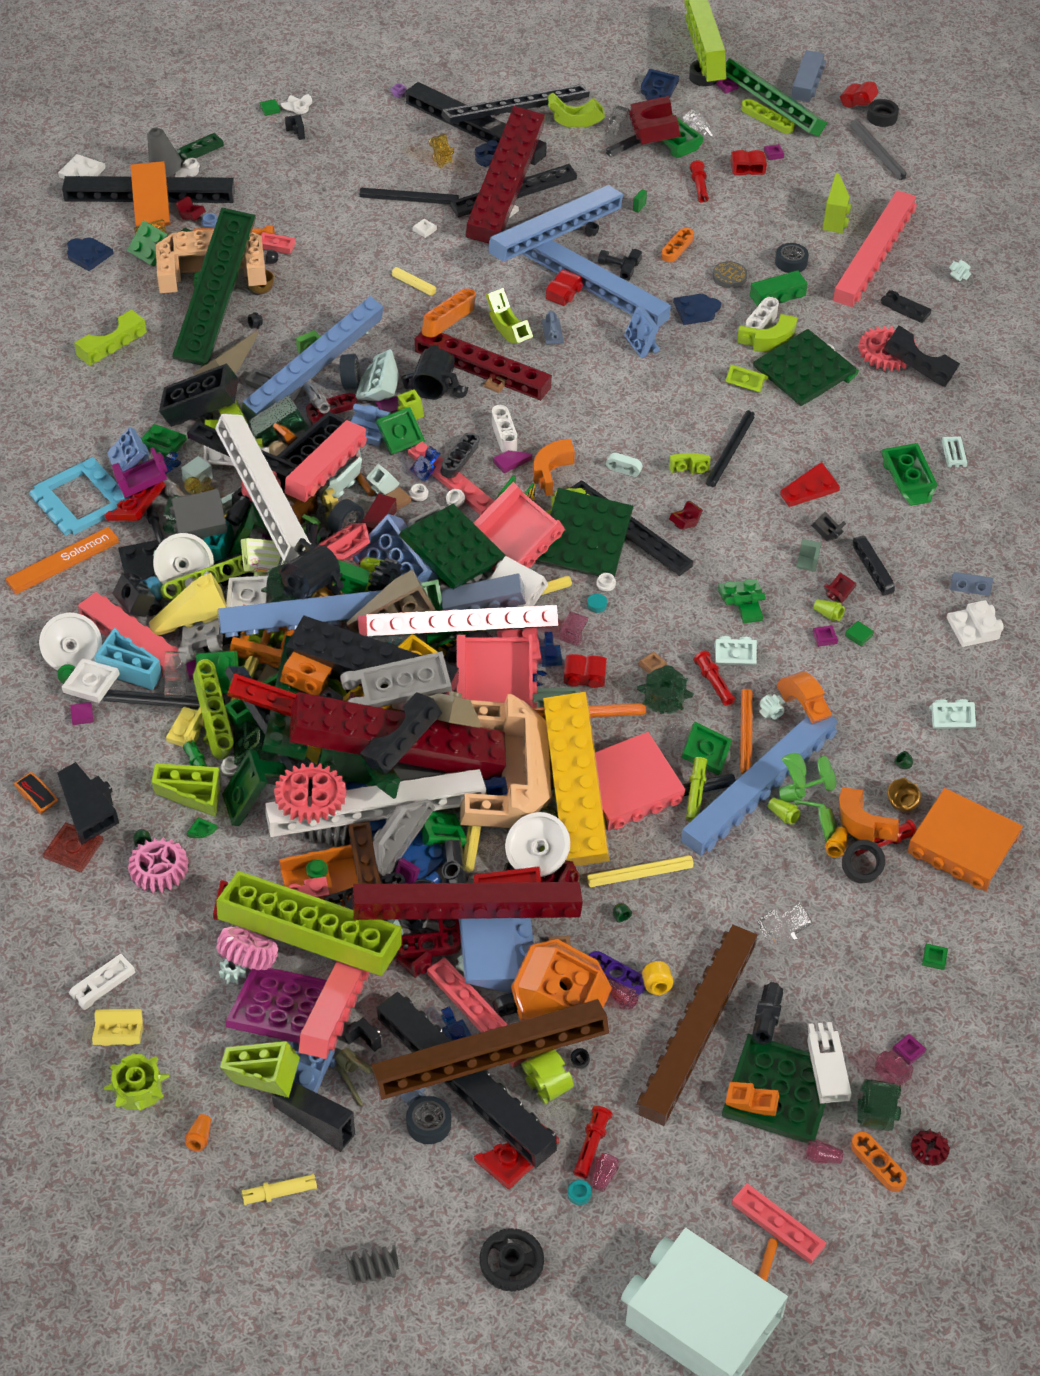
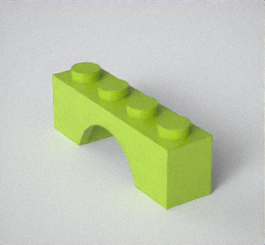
[74,309,147,366]

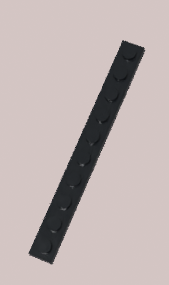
[442,84,590,124]

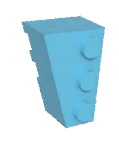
[94,628,162,690]

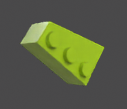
[152,763,222,817]
[220,1041,300,1098]

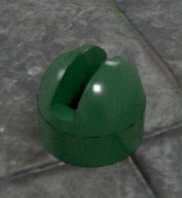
[894,751,913,769]
[133,829,152,847]
[613,903,632,923]

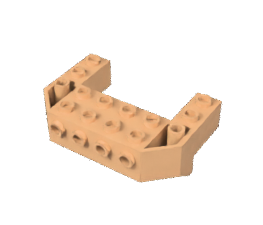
[156,229,266,293]
[460,694,552,828]

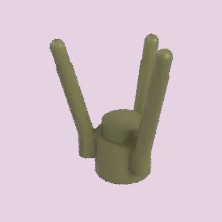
[335,1048,373,1106]

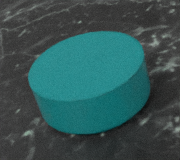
[587,593,607,613]
[567,1180,592,1205]

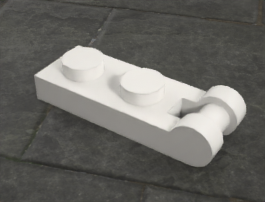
[69,954,135,1010]

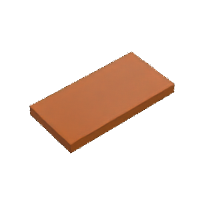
[130,161,171,228]

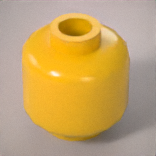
[642,961,674,995]

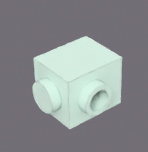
[181,456,213,490]
[366,463,400,495]

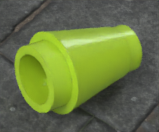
[813,599,845,621]
[768,797,801,825]

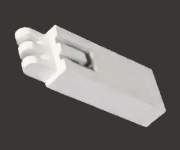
[807,1022,851,1103]

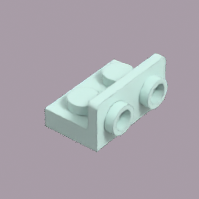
[714,636,757,666]
[929,699,976,729]

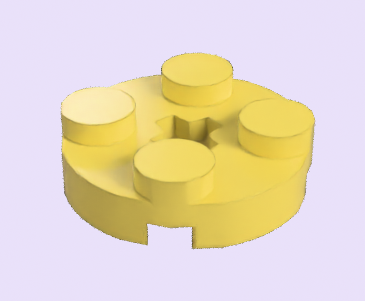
[320,488,339,523]

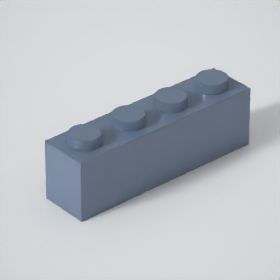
[791,50,826,102]
[442,573,526,611]

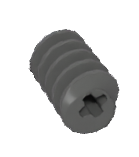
[303,825,350,847]
[345,1245,399,1285]

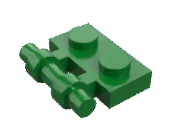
[718,579,766,606]

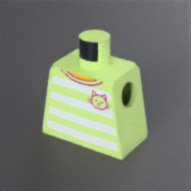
[241,538,281,576]

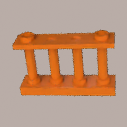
[230,604,295,668]

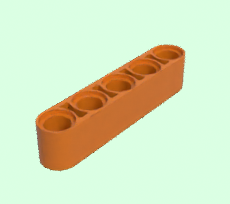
[422,288,476,337]

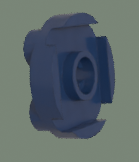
[475,140,498,167]

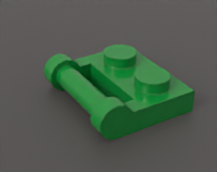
[141,424,187,459]
[421,812,467,848]

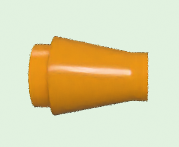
[825,827,848,858]

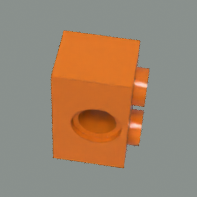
[280,652,332,696]

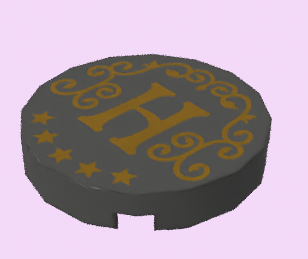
[713,261,747,288]

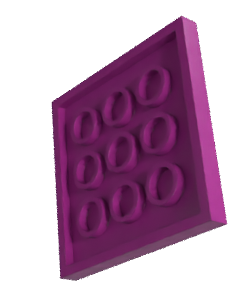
[226,968,327,1043]

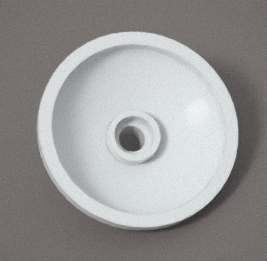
[153,533,214,592]
[39,613,102,671]
[505,812,570,877]

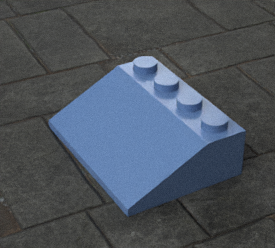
[353,514,439,583]
[459,918,534,993]

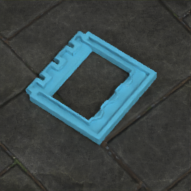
[29,457,130,536]

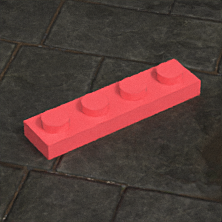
[731,1183,826,1264]

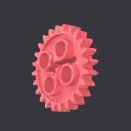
[858,326,917,371]
[274,763,346,824]

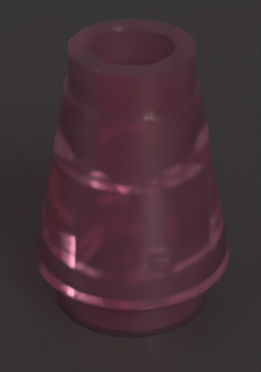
[609,980,639,1010]
[806,1139,844,1164]
[591,1153,619,1192]

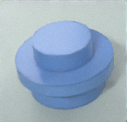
[201,213,218,228]

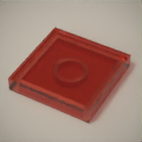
[42,822,104,873]

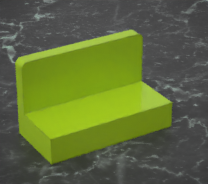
[725,364,768,393]

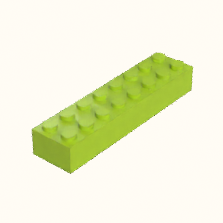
[684,0,726,82]
[216,871,402,976]

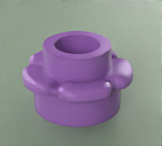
[391,83,407,97]

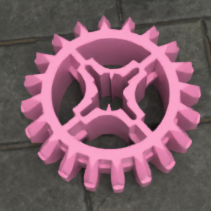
[128,837,189,893]
[216,926,278,970]

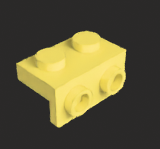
[92,1009,143,1046]

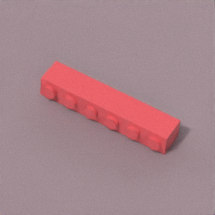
[285,420,367,502]
[78,592,182,679]
[299,961,370,1059]

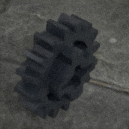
[368,558,404,592]

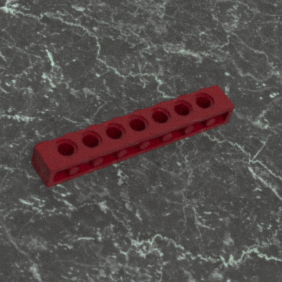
[414,330,552,401]

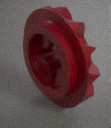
[911,1128,950,1166]

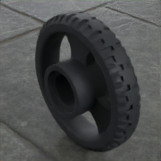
[479,1228,544,1292]

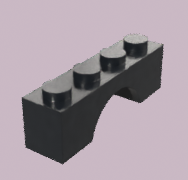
[883,325,960,387]
[360,692,442,775]

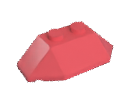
[319,523,370,563]

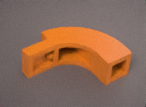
[533,439,575,496]
[776,671,832,724]
[839,787,899,842]

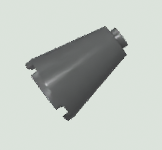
[147,127,183,176]

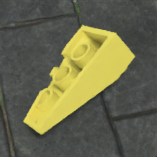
[149,573,227,636]

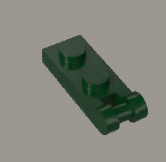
[177,133,224,162]

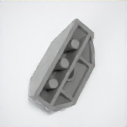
[373,799,435,876]

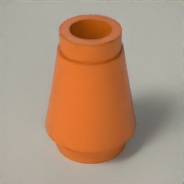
[185,1114,212,1152]

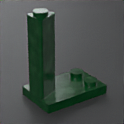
[228,502,321,557]
[317,748,400,799]
[222,750,287,826]

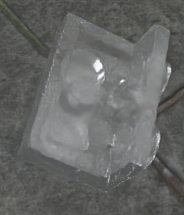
[679,108,713,137]

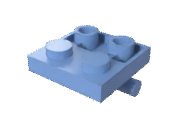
[624,306,660,357]
[350,403,390,446]
[107,427,149,471]
[288,1041,336,1093]

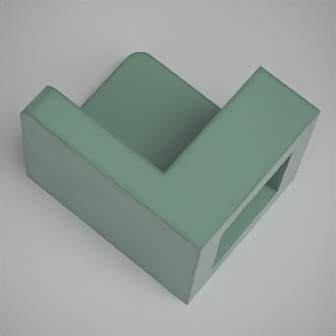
[797,539,821,572]

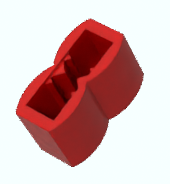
[840,81,879,108]
[730,150,767,175]
[546,269,583,306]
[564,654,607,688]

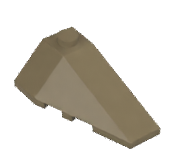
[193,331,258,375]
[346,569,435,634]
[392,691,481,728]

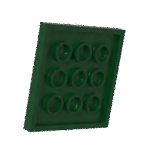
[753,329,856,406]
[538,488,634,578]
[399,504,506,590]
[721,1033,826,1146]

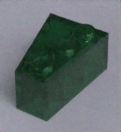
[247,395,309,447]

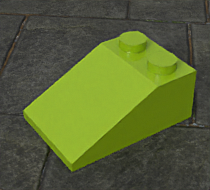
[823,173,852,234]

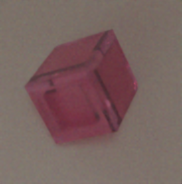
[560,611,588,646]

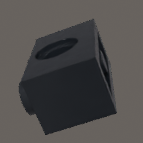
[112,573,155,617]

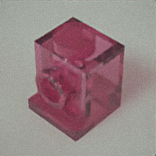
[874,1050,914,1091]

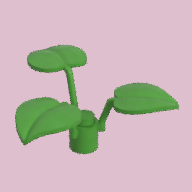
[779,753,837,842]

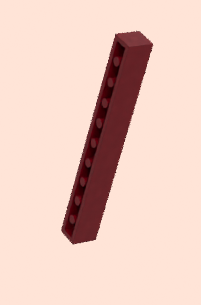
[352,882,583,920]

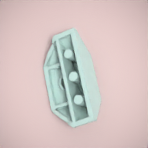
[356,349,399,401]
[318,449,362,500]

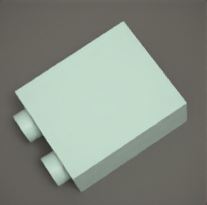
[621,1227,788,1376]

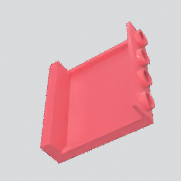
[474,482,565,572]
[457,635,537,708]
[595,732,685,831]

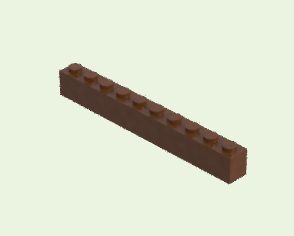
[636,924,758,1126]
[371,999,609,1100]

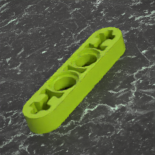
[741,99,795,134]

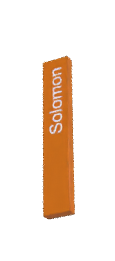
[5,527,119,595]

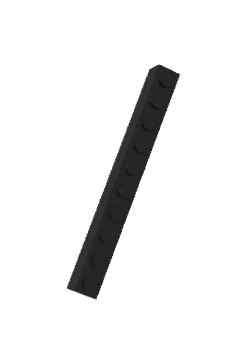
[406,82,547,165]
[62,176,235,203]
[376,991,557,1168]

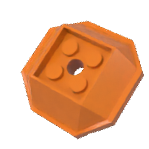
[511,939,612,1021]

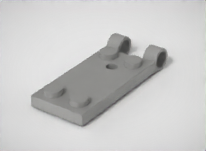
[178,583,224,663]
[340,651,452,707]

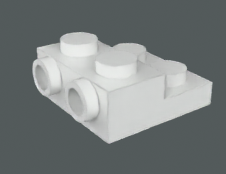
[947,600,1003,647]

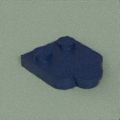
[641,69,679,100]
[67,237,114,271]
[673,294,721,325]

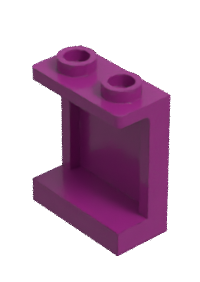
[111,447,168,498]

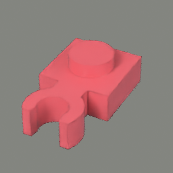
[289,876,329,900]

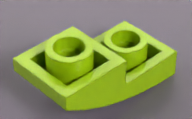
[669,453,711,474]

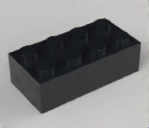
[159,363,239,427]

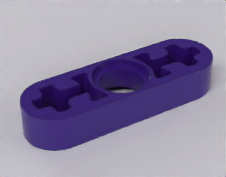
[589,951,645,996]

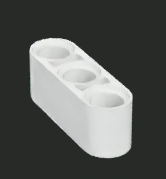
[745,297,779,329]
[492,405,517,453]

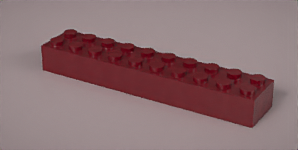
[466,106,545,244]
[290,692,506,781]

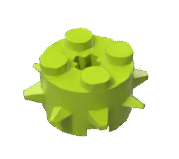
[104,1053,170,1111]

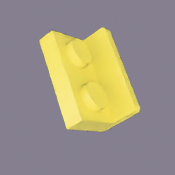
[166,707,205,747]

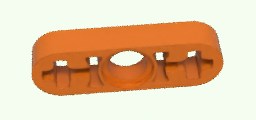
[661,228,694,262]
[851,1132,907,1192]

